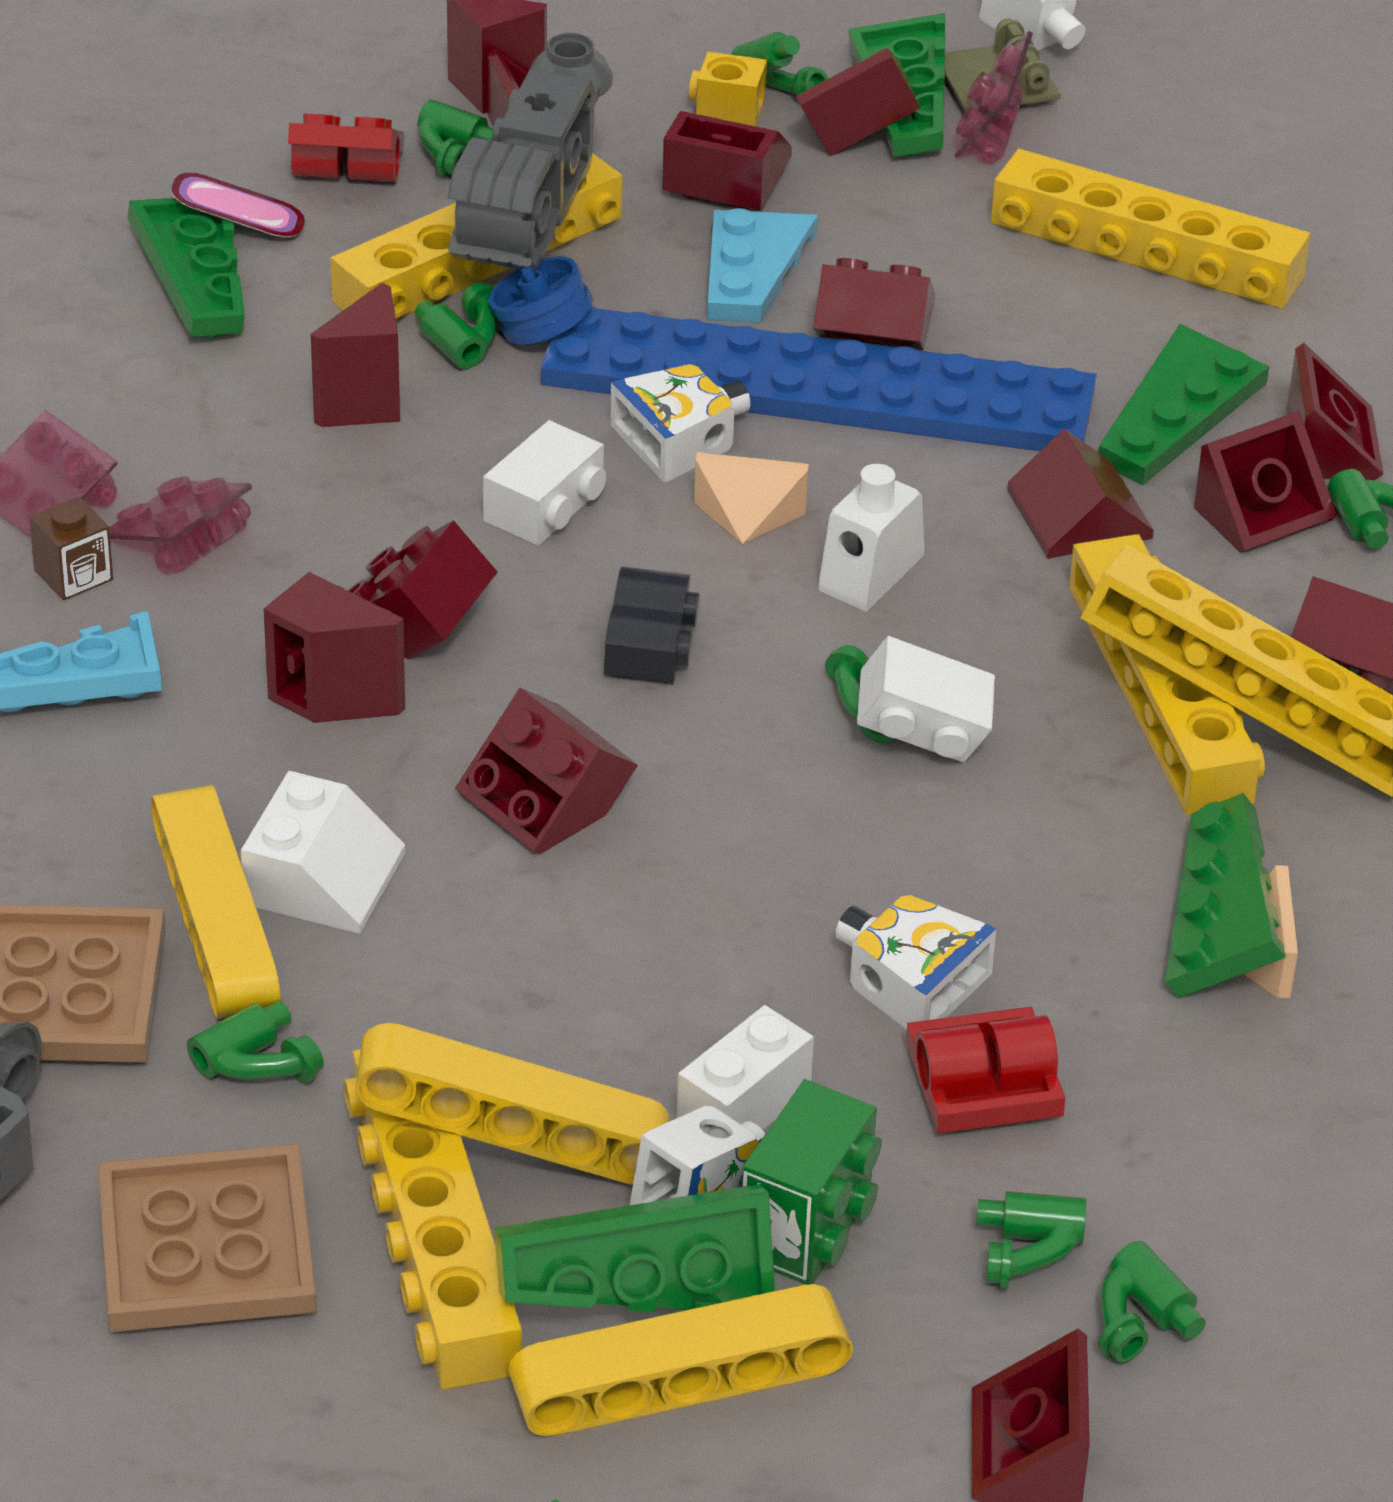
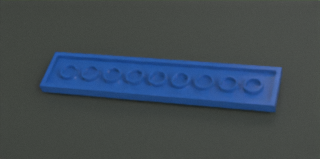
[541,306,1097,451]

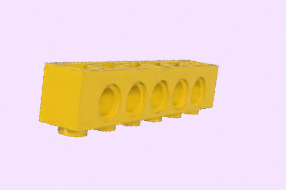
[991,148,1311,309]
[330,153,623,319]
[1069,534,1265,815]
[1081,544,1393,797]
[343,1049,522,1390]

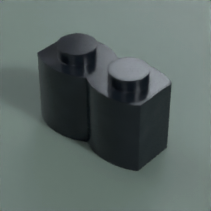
[604,566,700,683]

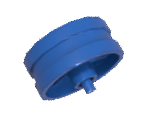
[488,256,593,345]

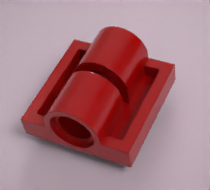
[288,113,404,182]
[906,1006,1066,1134]

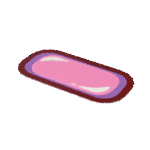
[171,173,305,237]

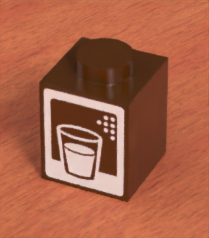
[29,496,113,601]

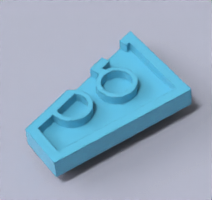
[707,208,818,323]
[0,610,162,712]

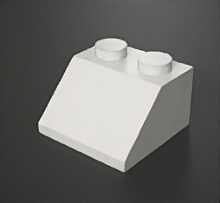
[241,771,405,934]

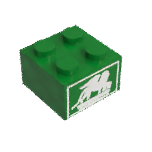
[742,1079,882,1285]

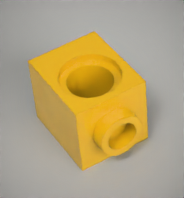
[689,51,767,126]

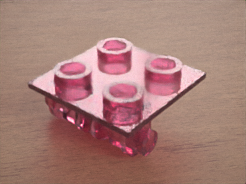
[954,31,1033,163]
[0,409,118,538]
[109,476,252,572]

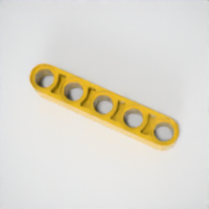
[151,784,281,1019]
[356,1023,670,1185]
[508,1284,854,1436]

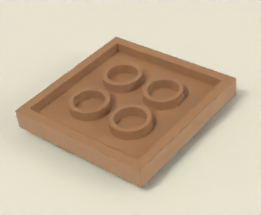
[0,904,165,1063]
[98,1144,317,1332]

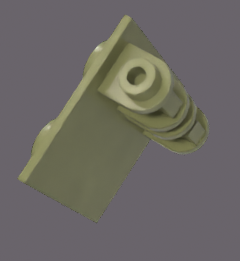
[945,19,1061,113]

